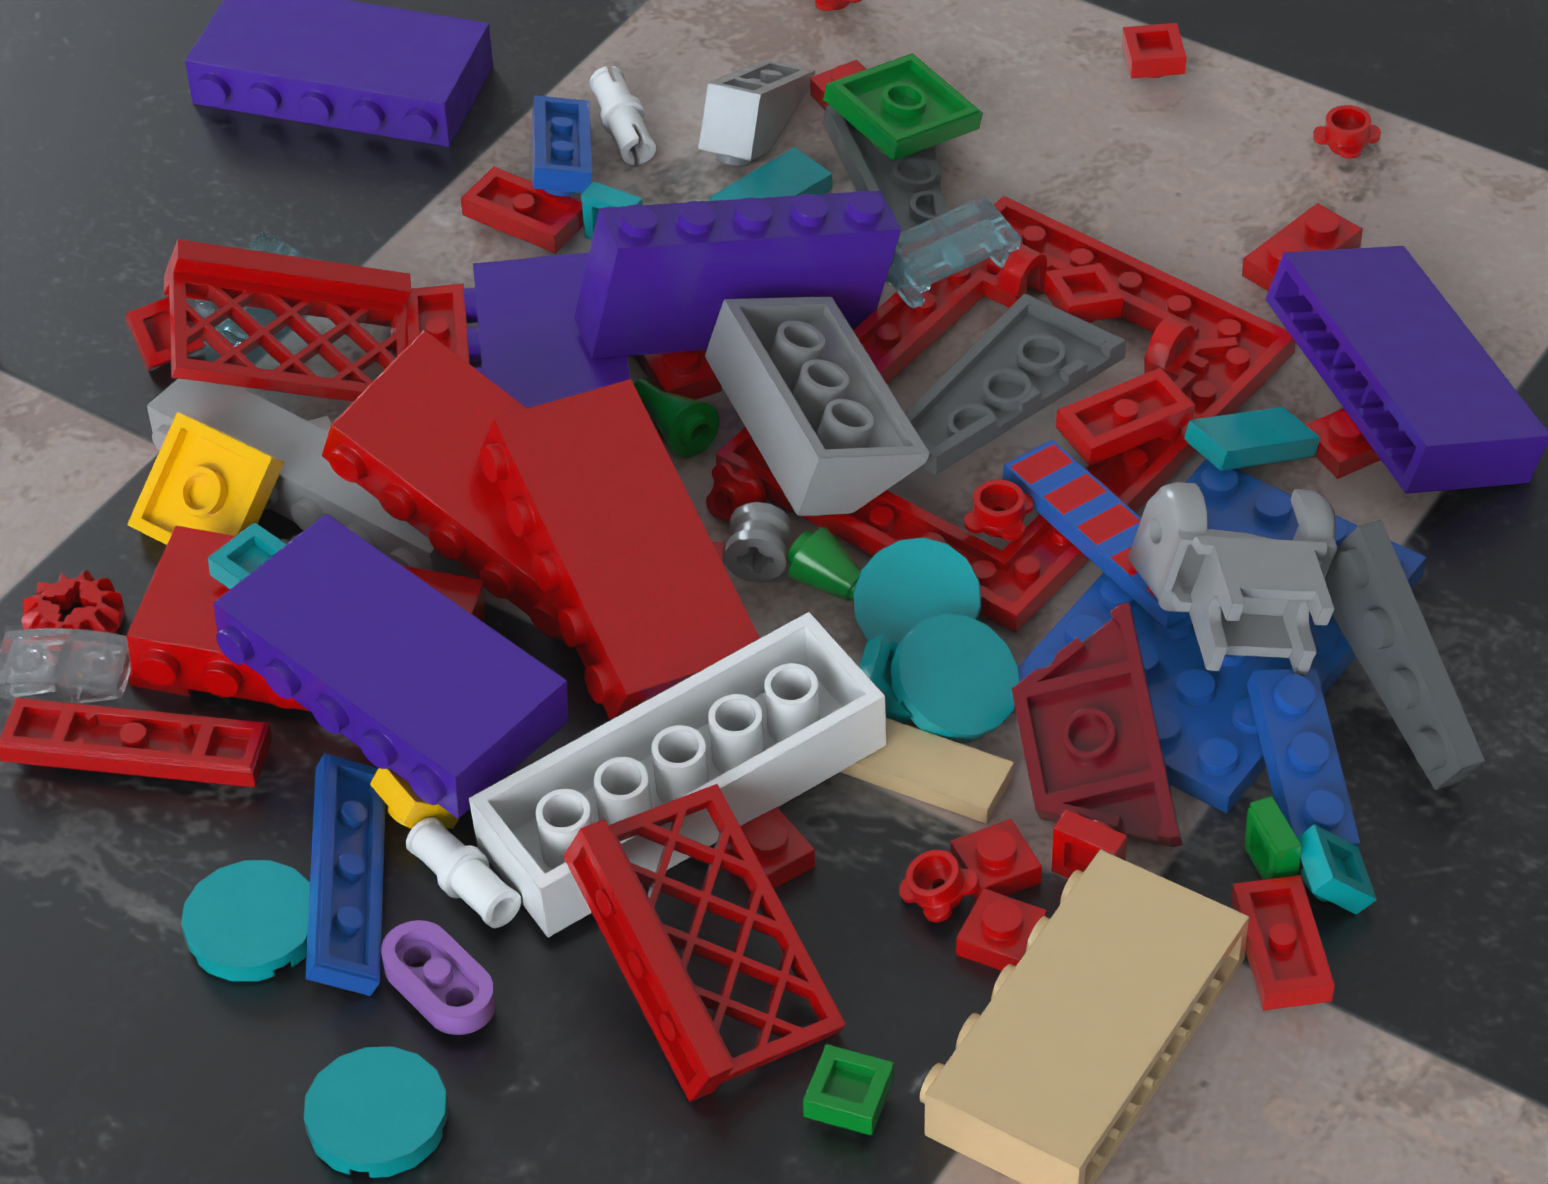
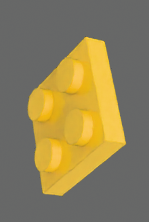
[127,412,285,545]

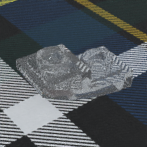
[0,628,131,704]

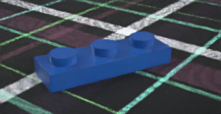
[532,95,592,197]
[1246,669,1360,846]

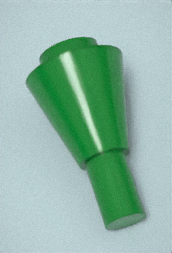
[634,378,720,458]
[787,527,861,602]

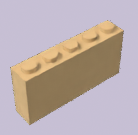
[920,849,1249,1184]

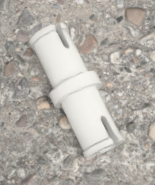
[590,66,656,165]
[406,817,521,928]

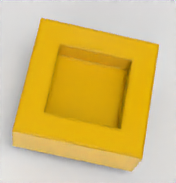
[370,768,459,829]

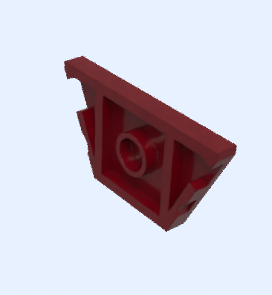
[1011,602,1183,847]

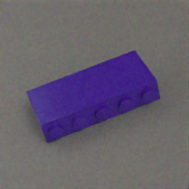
[185,0,493,147]
[574,190,902,359]
[1265,246,1548,494]
[463,252,630,408]
[213,514,568,819]

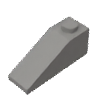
[698,59,815,166]

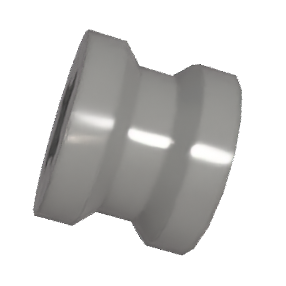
[724,502,792,582]

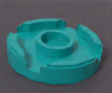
[853,538,982,644]
[890,613,1019,743]
[181,860,310,981]
[304,1046,448,1178]

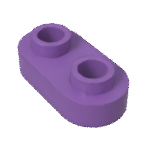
[381,920,496,1035]

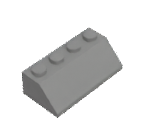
[705,297,930,516]

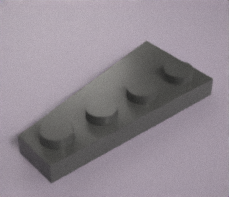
[823,105,951,264]
[905,293,1126,475]
[1325,520,1485,790]

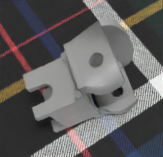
[1128,482,1337,675]

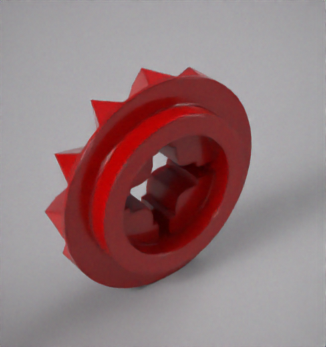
[21,570,124,654]

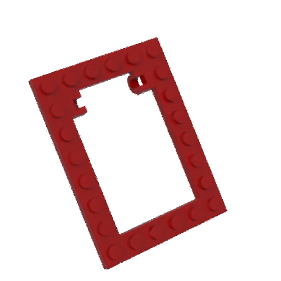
[715,196,1296,633]

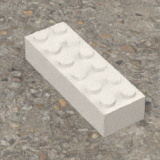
[469,612,886,937]

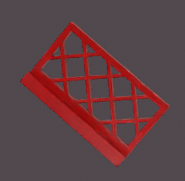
[164,239,412,402]
[563,784,846,1102]

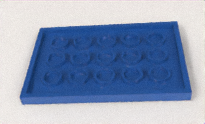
[1018,459,1426,814]

